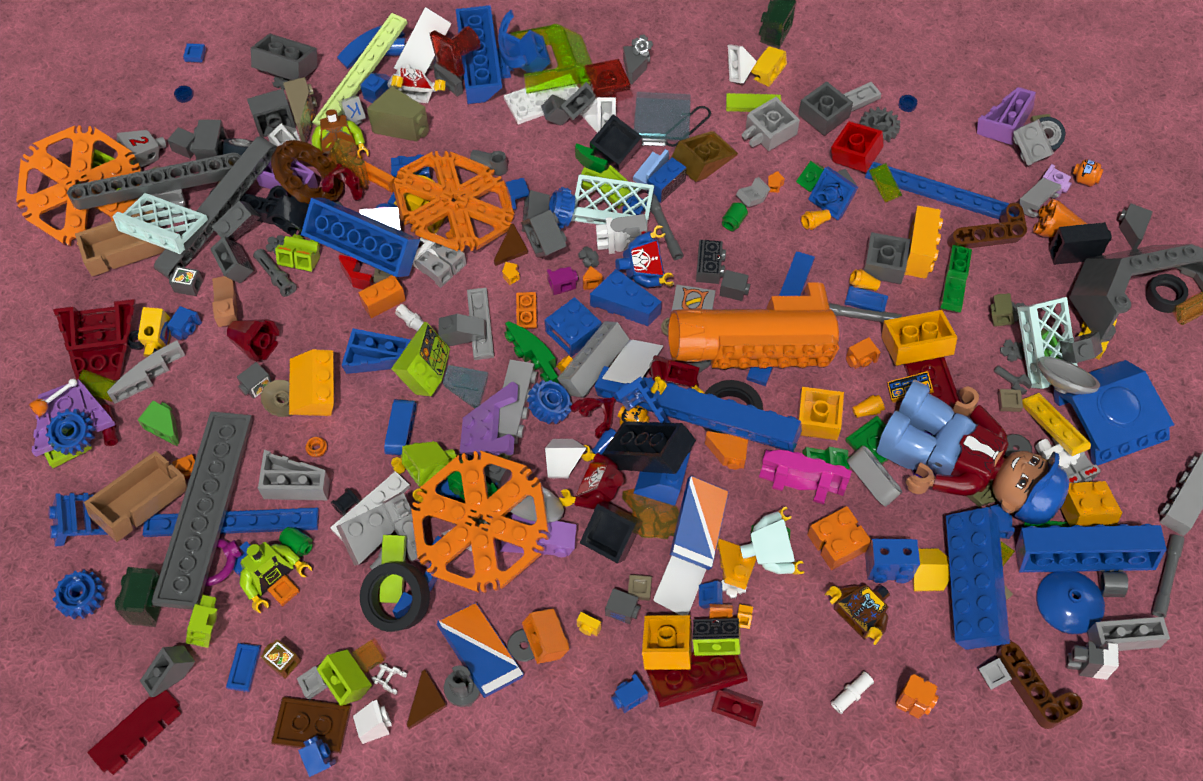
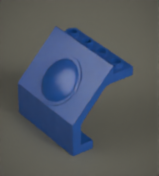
[1054,360,1175,466]

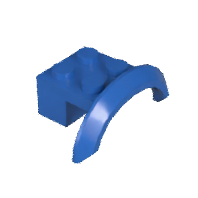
[498,10,551,75]

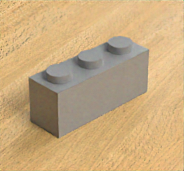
[1087,617,1170,651]

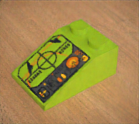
[391,322,450,396]

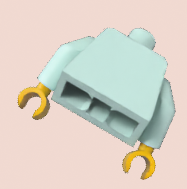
[740,507,804,575]

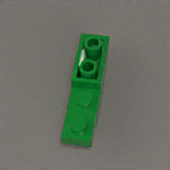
[940,245,972,313]
[504,321,559,383]

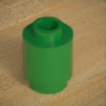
[722,203,748,231]
[279,527,313,557]

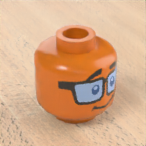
[1073,159,1104,187]

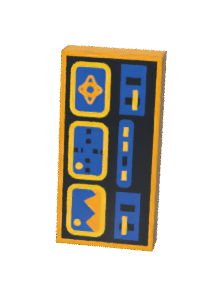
[887,371,934,403]

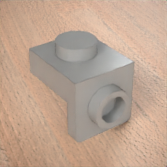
[736,177,770,207]

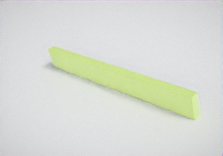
[313,13,407,126]

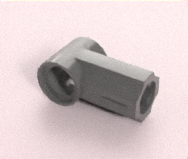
[470,150,508,176]

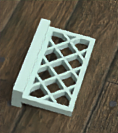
[571,175,654,228]
[112,193,208,254]
[1017,297,1078,389]

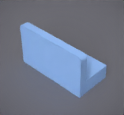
[633,149,669,184]

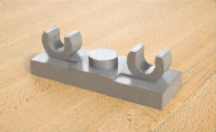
[382,492,428,561]

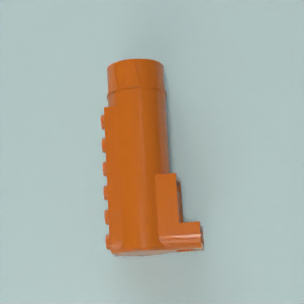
[668,282,839,369]

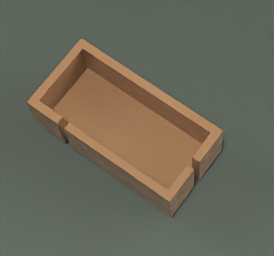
[75,210,165,276]
[84,451,187,542]

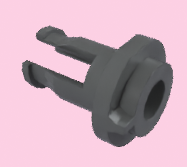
[444,665,480,707]

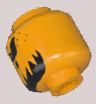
[617,405,650,426]

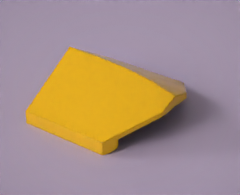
[912,548,951,591]

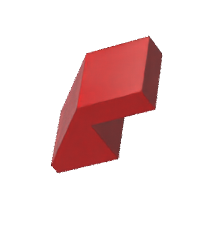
[338,255,374,290]

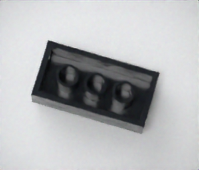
[602,421,696,474]

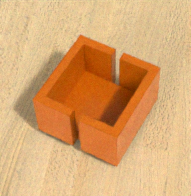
[807,506,872,571]

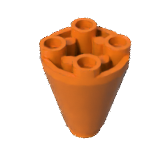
[1033,198,1087,238]

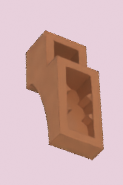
[212,276,238,327]

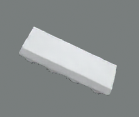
[504,73,579,124]

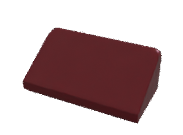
[711,688,763,727]

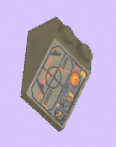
[283,77,317,143]

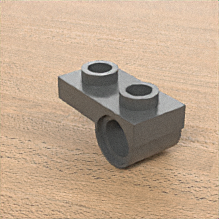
[1098,570,1128,597]

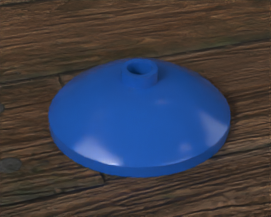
[1036,571,1105,634]

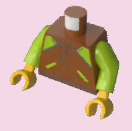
[311,109,369,158]

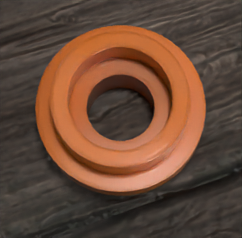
[305,437,327,458]

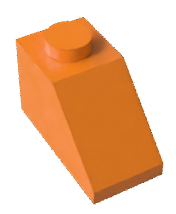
[705,431,748,470]

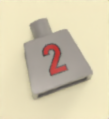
[117,130,166,167]

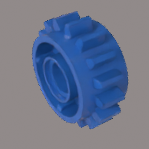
[549,187,575,230]
[527,380,572,424]
[45,409,96,455]
[53,570,106,619]

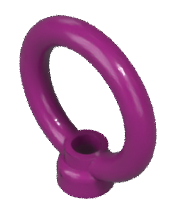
[205,539,242,587]

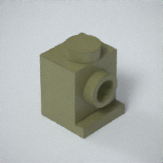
[991,293,1015,326]

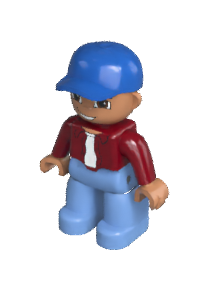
[877,380,1069,525]

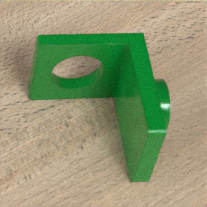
[796,161,824,192]

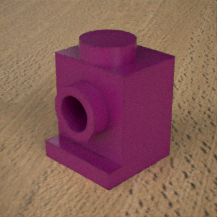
[547,266,578,295]

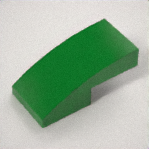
[575,143,608,173]
[802,447,850,470]

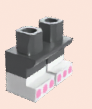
[1066,641,1119,680]

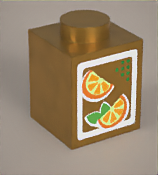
[261,639,301,679]

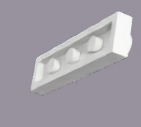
[330,471,410,541]

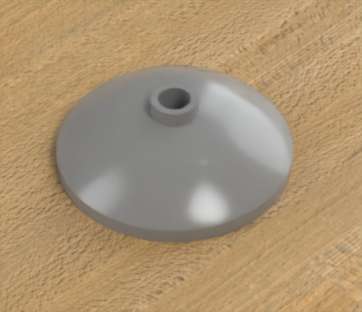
[1038,356,1100,394]
[510,484,564,522]

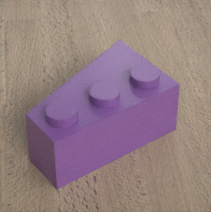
[977,87,1036,145]
[257,160,318,195]
[500,513,577,557]

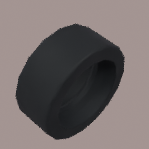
[1145,274,1189,313]

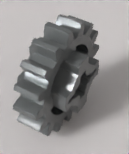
[860,107,901,142]

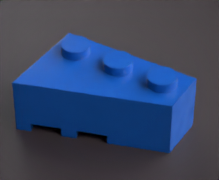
[590,269,662,326]

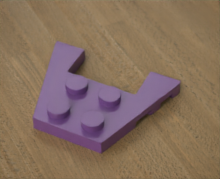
[32,379,115,457]
[459,382,518,456]

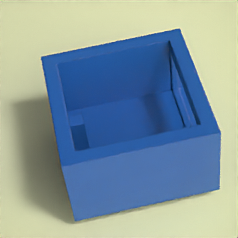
[544,297,602,357]
[865,539,920,583]

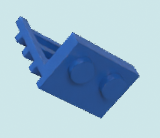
[616,376,670,423]
[48,493,108,546]

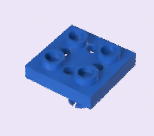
[808,166,859,220]

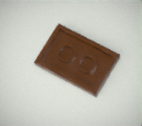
[271,697,351,753]

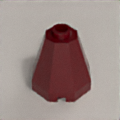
[227,319,279,362]

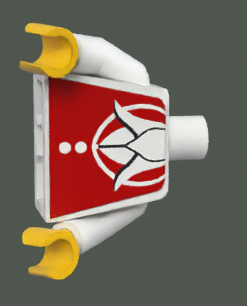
[387,64,446,103]

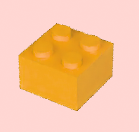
[797,387,844,440]
[1061,481,1122,527]
[642,615,692,670]

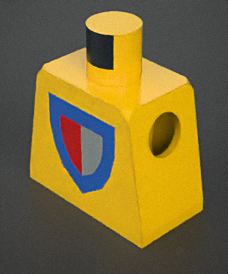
[138,307,171,357]

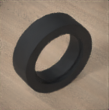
[703,380,763,434]
[360,562,430,632]

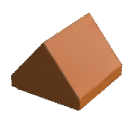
[583,266,603,290]

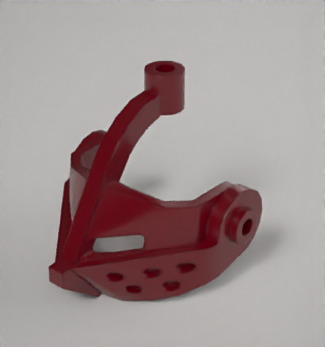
[321,163,363,201]
[570,397,616,439]

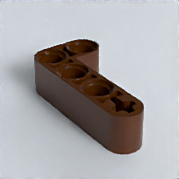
[948,202,1027,248]
[996,642,1083,729]

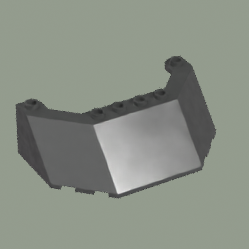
[1069,244,1203,343]

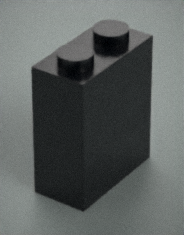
[1049,222,1112,265]

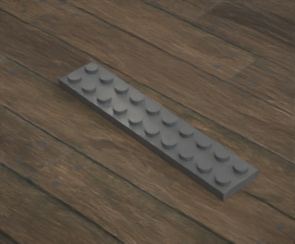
[152,411,253,610]

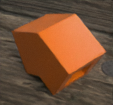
[767,171,785,193]

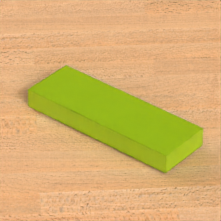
[726,93,781,112]
[379,535,406,603]

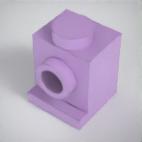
[1043,164,1072,198]

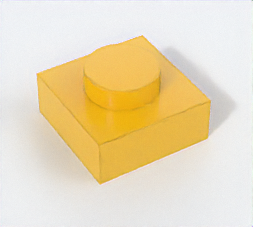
[577,612,601,636]

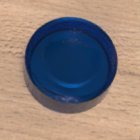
[174,85,193,103]
[898,95,918,112]

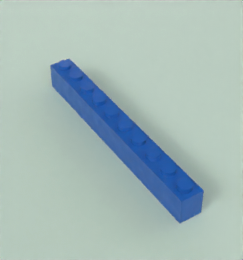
[594,366,802,453]

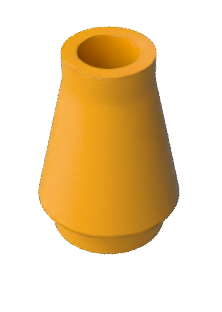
[801,209,831,230]
[849,269,881,291]
[852,395,885,419]

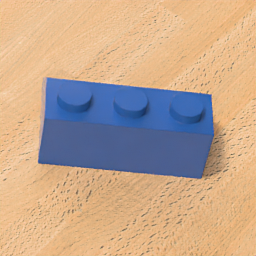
[634,451,691,506]

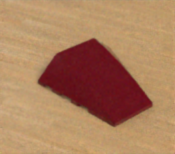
[53,299,136,385]

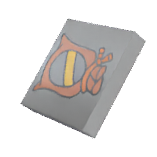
[671,285,716,312]

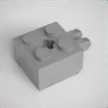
[741,97,800,151]

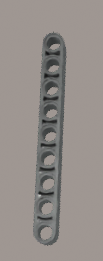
[154,136,277,279]
[67,153,241,210]

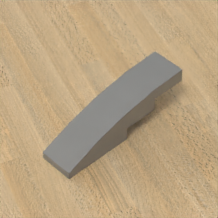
[107,340,185,404]

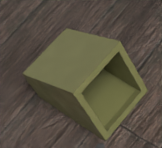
[367,86,429,142]

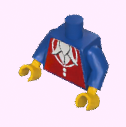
[615,226,674,288]

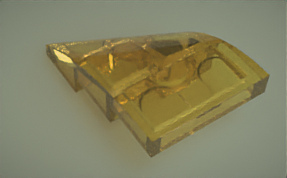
[327,138,370,189]
[622,488,679,539]

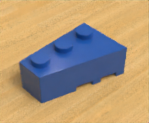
[341,328,411,374]

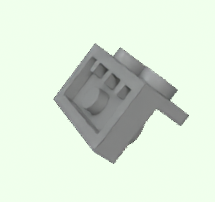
[1013,119,1054,166]

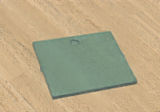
[634,92,691,140]

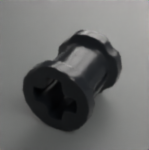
[330,488,360,516]

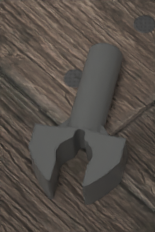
[994,366,1032,395]

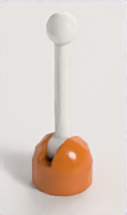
[28,379,77,417]

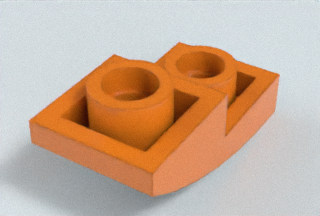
[516,292,537,329]

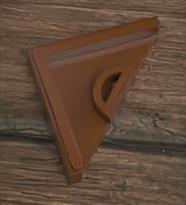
[494,223,528,266]
[406,670,446,730]

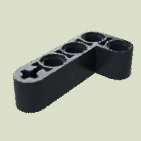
[209,185,289,225]

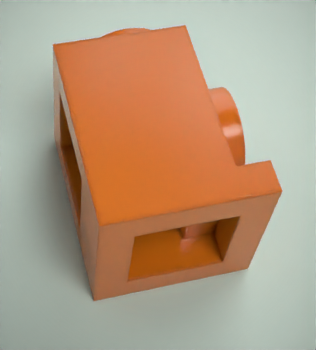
[846,337,881,369]

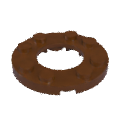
[271,140,343,204]

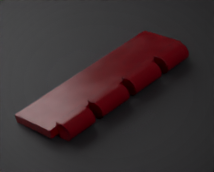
[87,690,181,775]

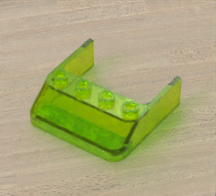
[510,24,595,94]

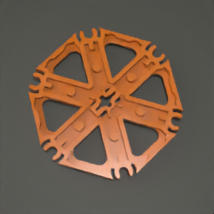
[16,125,142,246]
[392,151,514,251]
[411,451,550,593]

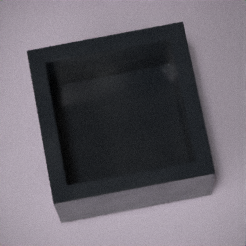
[590,114,643,172]
[580,501,643,564]

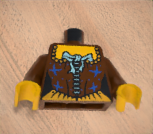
[824,585,890,645]

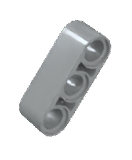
[847,446,903,507]

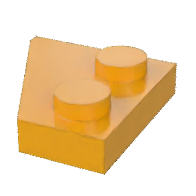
[717,539,757,590]

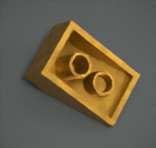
[670,131,738,182]

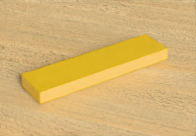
[1022,393,1091,456]

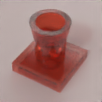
[429,26,480,77]
[584,59,631,105]

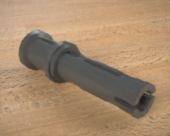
[253,248,297,297]

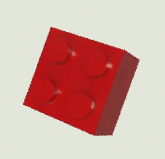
[831,121,884,173]

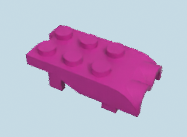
[759,449,852,505]

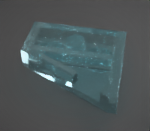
[443,365,488,409]

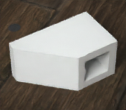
[353,700,392,744]

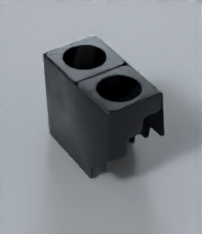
[266,195,309,236]

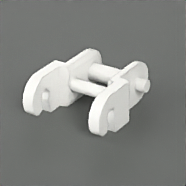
[372,664,407,695]

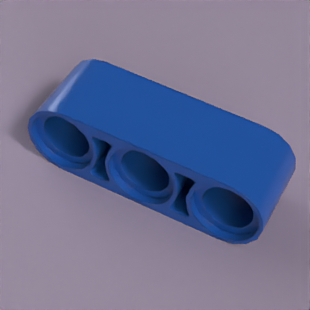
[384,399,416,456]

